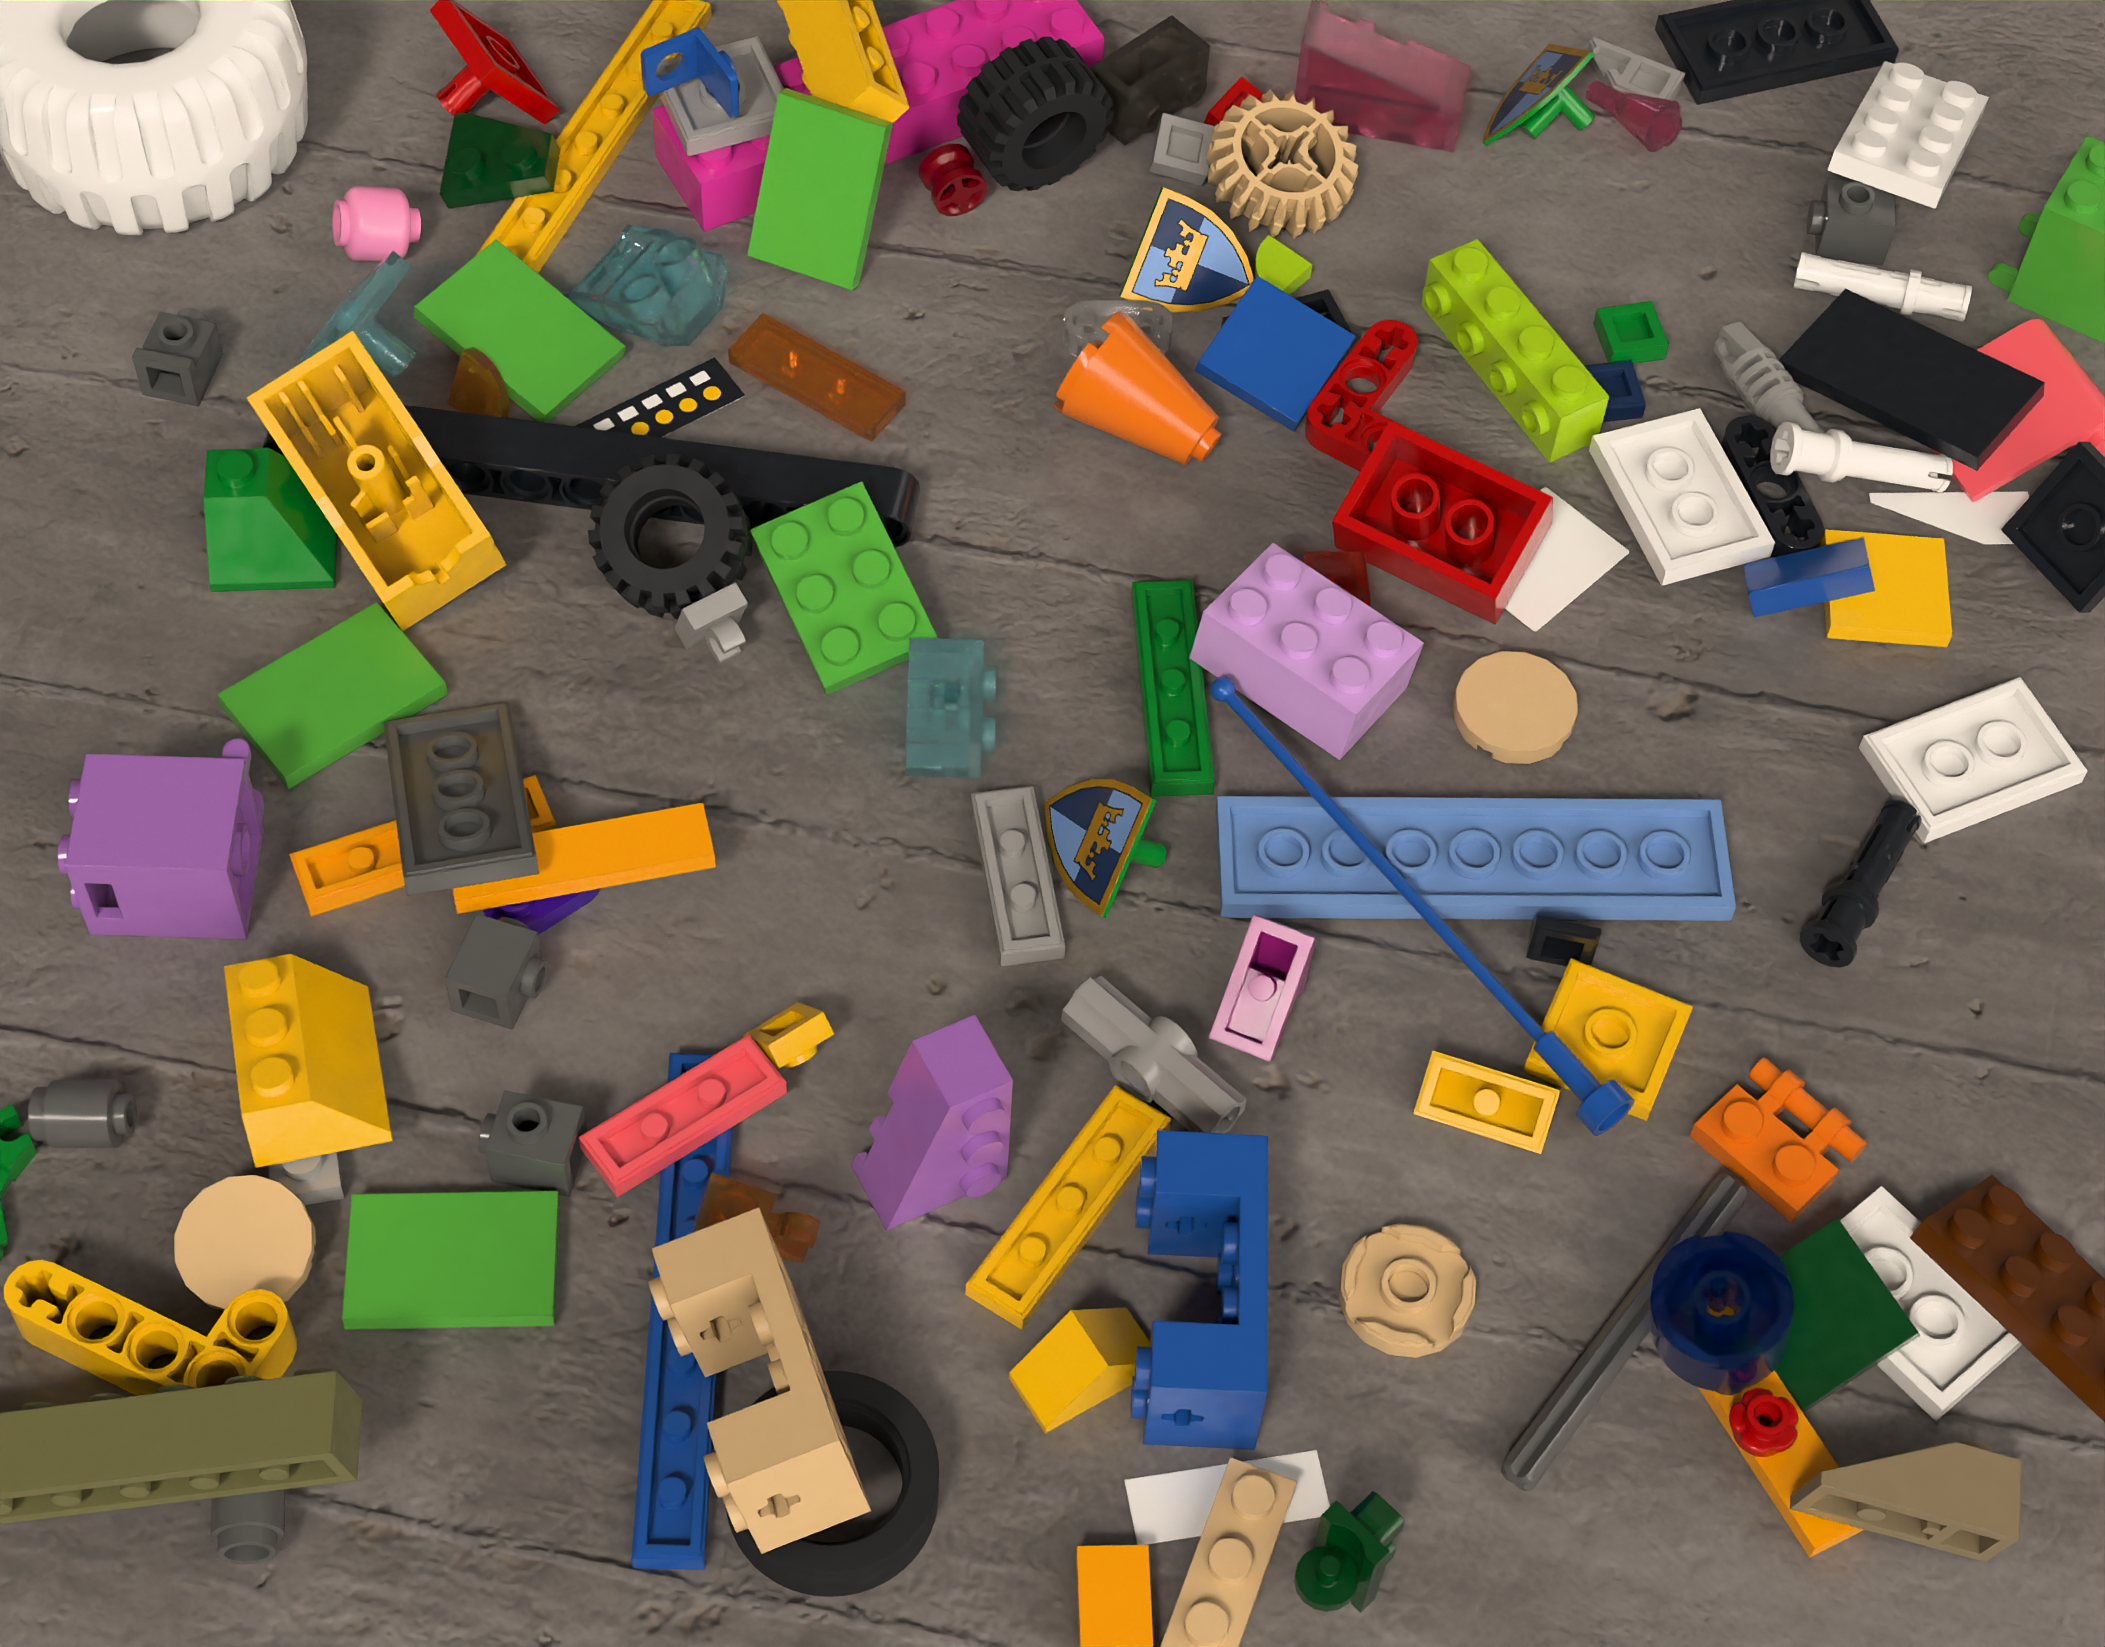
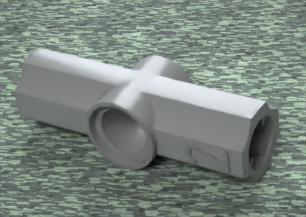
[1061,976,1247,1134]

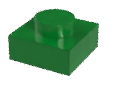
[1593,301,1669,364]

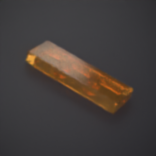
[728,313,906,442]

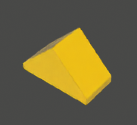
[1009,1307,1150,1434]

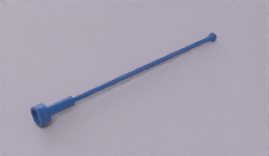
[1210,677,1634,1136]

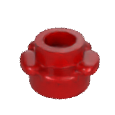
[1729,1388,1799,1457]

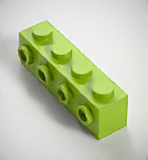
[1421,239,1609,463]

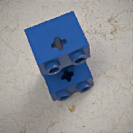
[1130,1130,1268,1450]

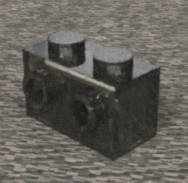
[1090,15,1210,146]

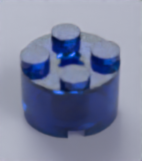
[1650,1232,1794,1395]

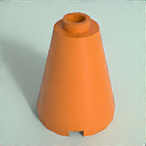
[1053,311,1222,465]

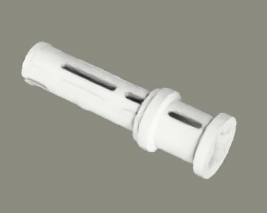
[1770,422,1953,492]

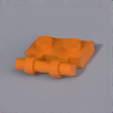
[1690,1057,1868,1223]

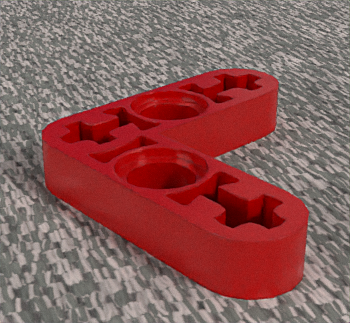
[1305,320,1418,471]

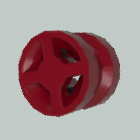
[919,144,987,216]

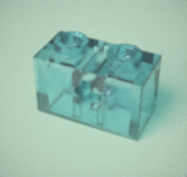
[906,638,996,778]

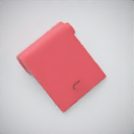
[1930,319,2105,503]

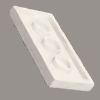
[1828,61,1989,209]

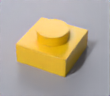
[743,1002,834,1068]

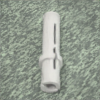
[1793,252,1972,322]

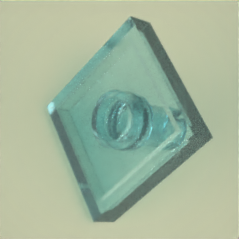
[290,251,417,381]

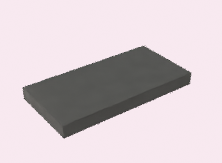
[383,702,539,896]

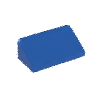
[1744,537,1875,618]

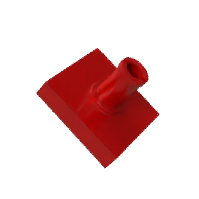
[430,0,560,125]

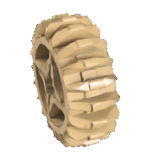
[1206,89,1359,240]

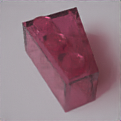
[1294,0,1471,152]

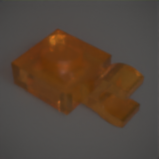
[691,1172,821,1263]

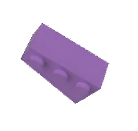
[851,1014,1013,1231]

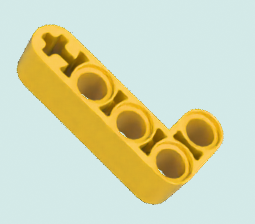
[4,1260,297,1396]

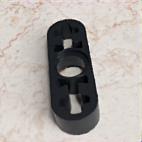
[1721,416,1824,558]

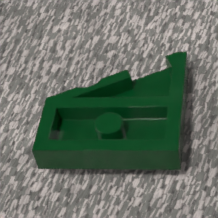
[439,112,560,209]

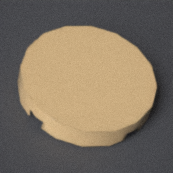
[1453,651,1578,764]
[174,1175,316,1311]
[1338,1223,1476,1358]

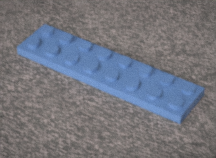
[1215,796,1736,921]

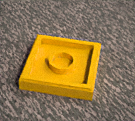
[1821,529,1952,648]
[1523,958,1693,1121]

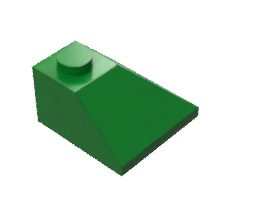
[203,448,338,592]

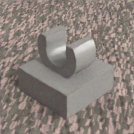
[674,582,748,664]

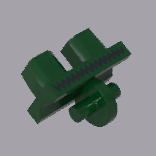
[1294,1491,1405,1613]

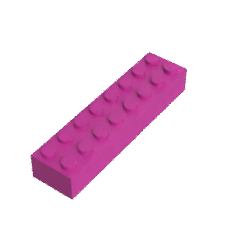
[652,0,1104,232]

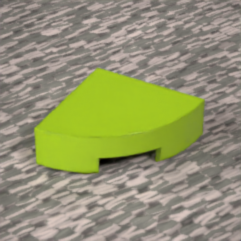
[1255,235,1313,295]

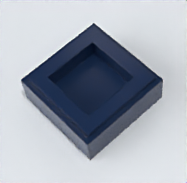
[1584,360,1646,422]

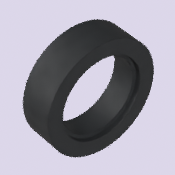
[726,1371,939,1597]

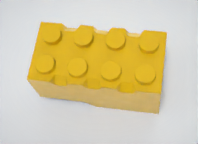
[247,331,506,632]

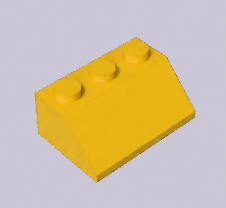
[224,954,393,1168]

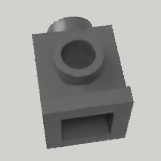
[132,308,223,407]

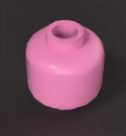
[332,186,421,263]

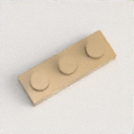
[1160,1457,1297,1647]

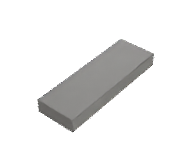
[970,786,1065,967]

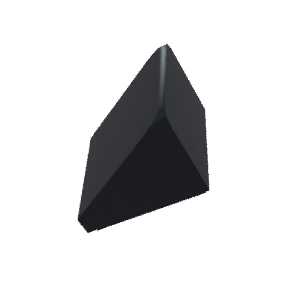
[1526,916,1601,966]

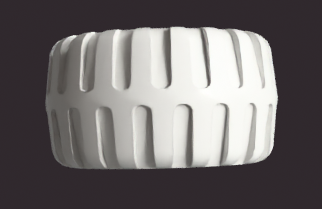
[0,0,308,235]

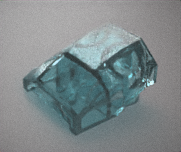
[563,225,730,347]

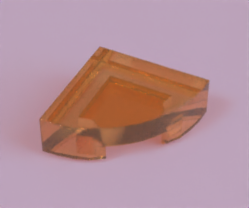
[447,347,509,418]

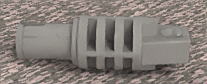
[1713,321,1825,434]

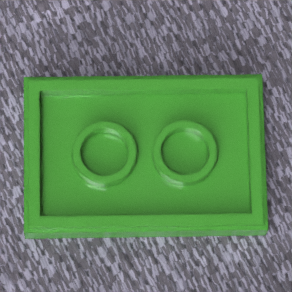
[747,88,893,290]
[414,239,625,423]
[217,602,448,790]
[342,1191,560,1330]

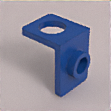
[640,27,739,118]

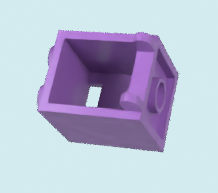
[58,739,265,939]

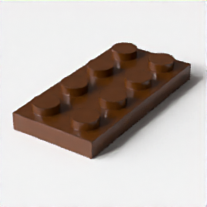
[1910,1175,2105,1422]

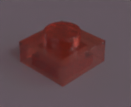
[1303,551,1371,606]

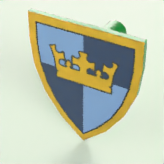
[1482,44,1594,146]
[1119,187,1254,313]
[1044,779,1166,918]

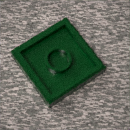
[1723,1217,1920,1412]

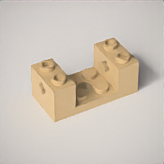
[648,1207,871,1554]

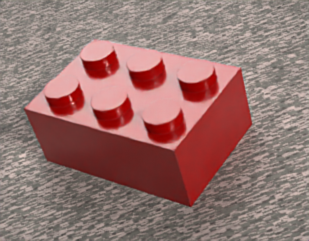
[1332,420,1553,625]

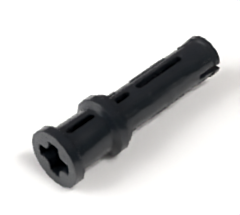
[1799,800,1922,968]

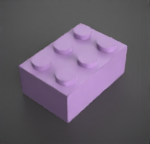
[1189,543,1424,760]

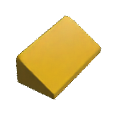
[1413,1050,1561,1154]

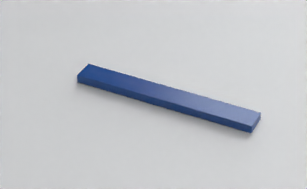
[631,1053,733,1570]

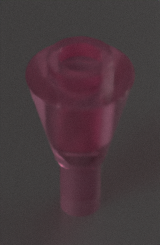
[1586,80,1682,152]

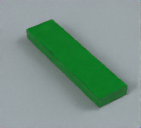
[1131,580,1215,797]

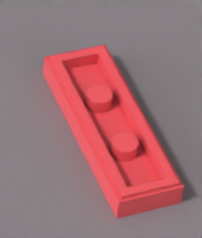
[578,1034,787,1197]

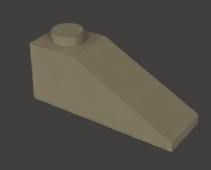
[1790,1441,2021,1562]

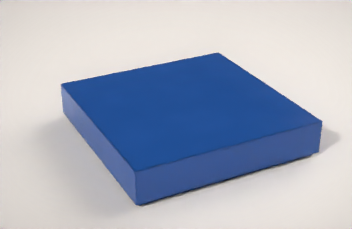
[1195,276,1356,432]

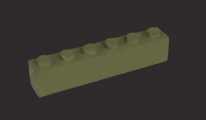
[0,1367,362,1524]

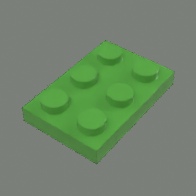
[750,481,939,696]

